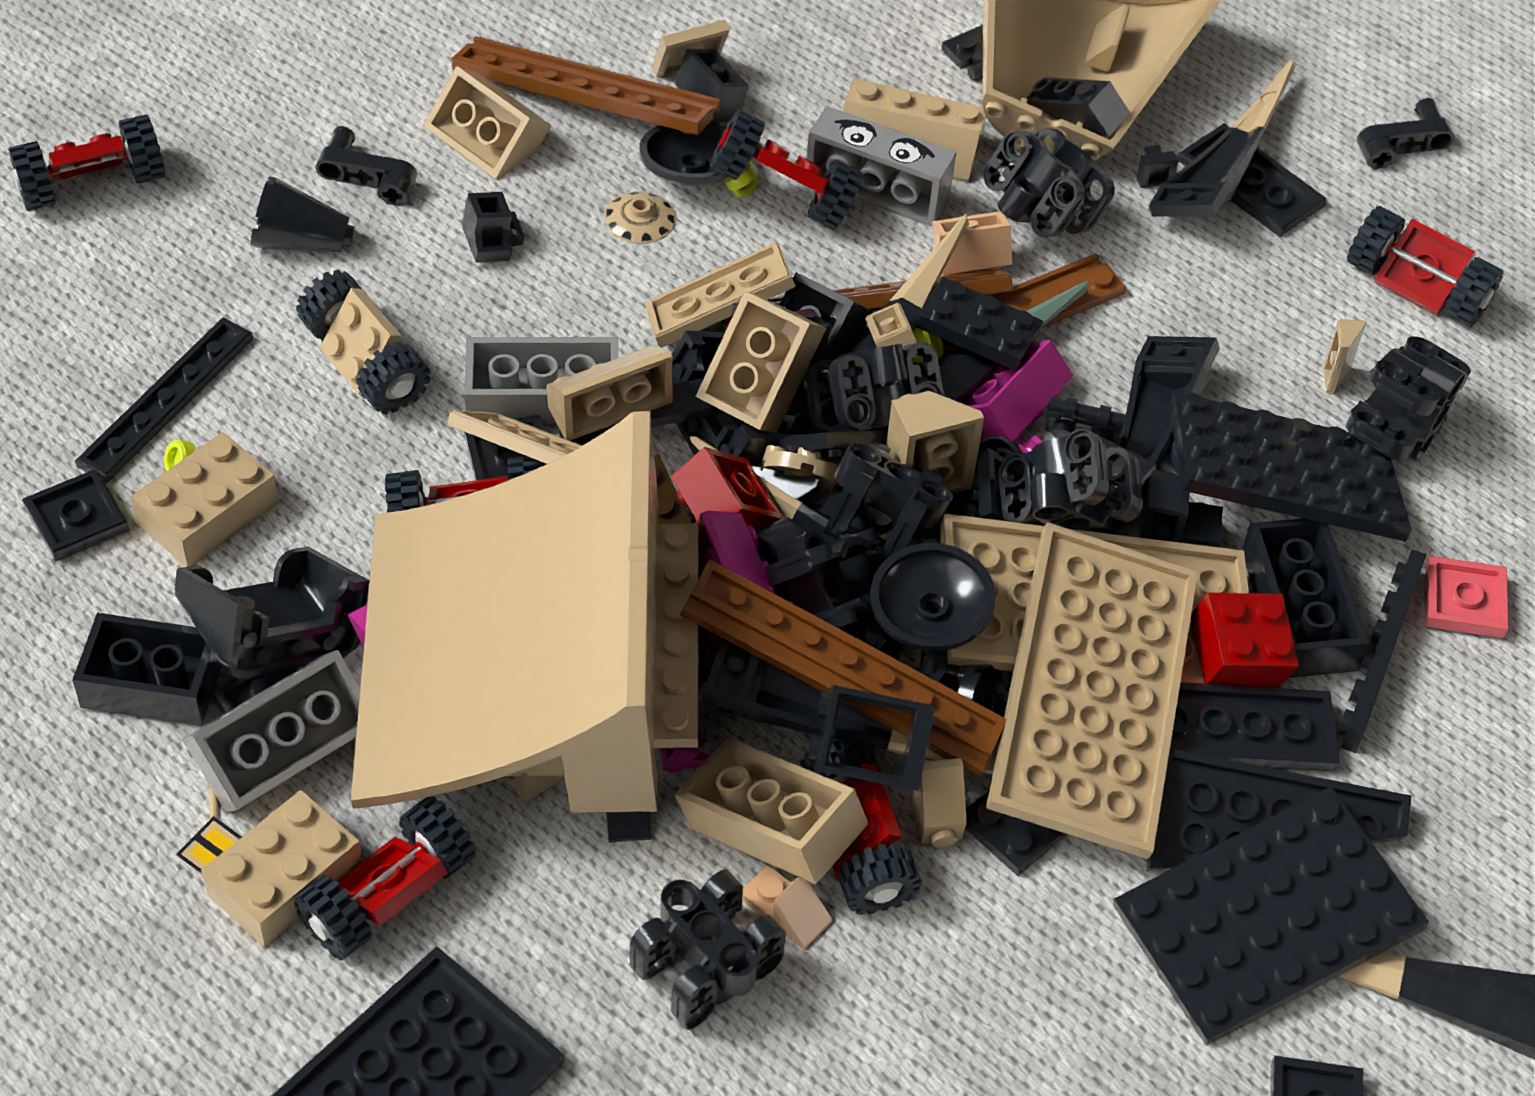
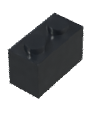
[675,48,749,124]

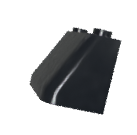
[672,330,818,467]
[175,546,370,679]

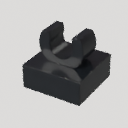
[1136,145,1179,188]

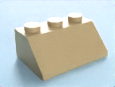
[423,66,552,179]
[696,291,826,433]
[546,346,673,441]
[886,391,984,494]

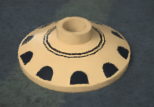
[605,191,676,244]

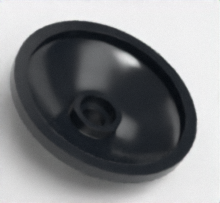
[639,122,728,186]
[870,543,996,651]

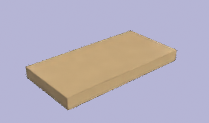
[645,242,796,348]
[447,410,582,464]

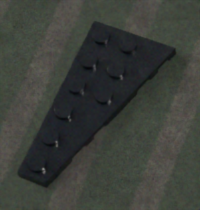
[1146,748,1412,872]

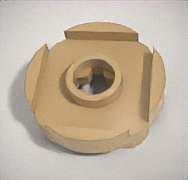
[760,445,838,491]

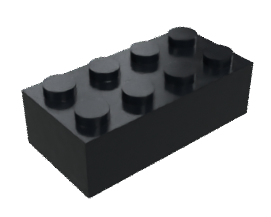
[1242,518,1369,678]

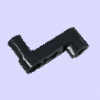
[1357,98,1455,170]
[315,126,418,206]

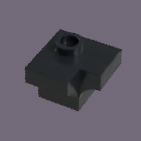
[461,191,525,263]

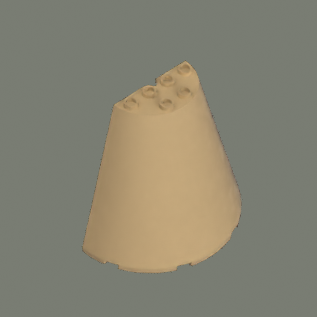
[982,0,1222,160]

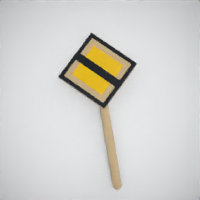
[176,785,242,874]

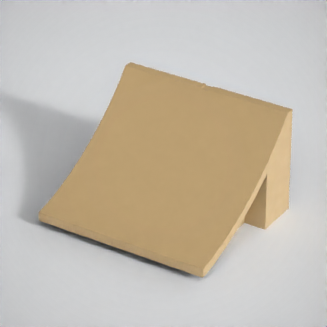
[351,411,699,813]

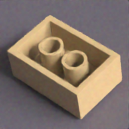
[130,432,279,567]
[201,790,362,948]

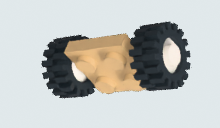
[296,270,431,415]

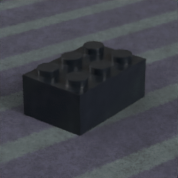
[72,613,221,726]

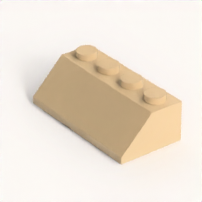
[843,78,986,183]

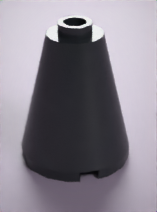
[250,176,355,252]

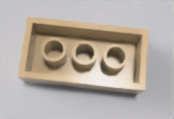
[675,737,869,884]

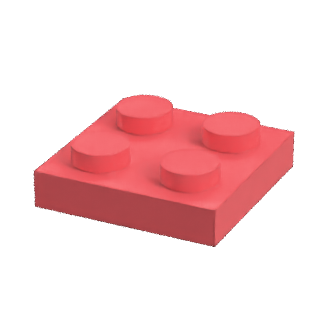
[1425,555,1508,638]

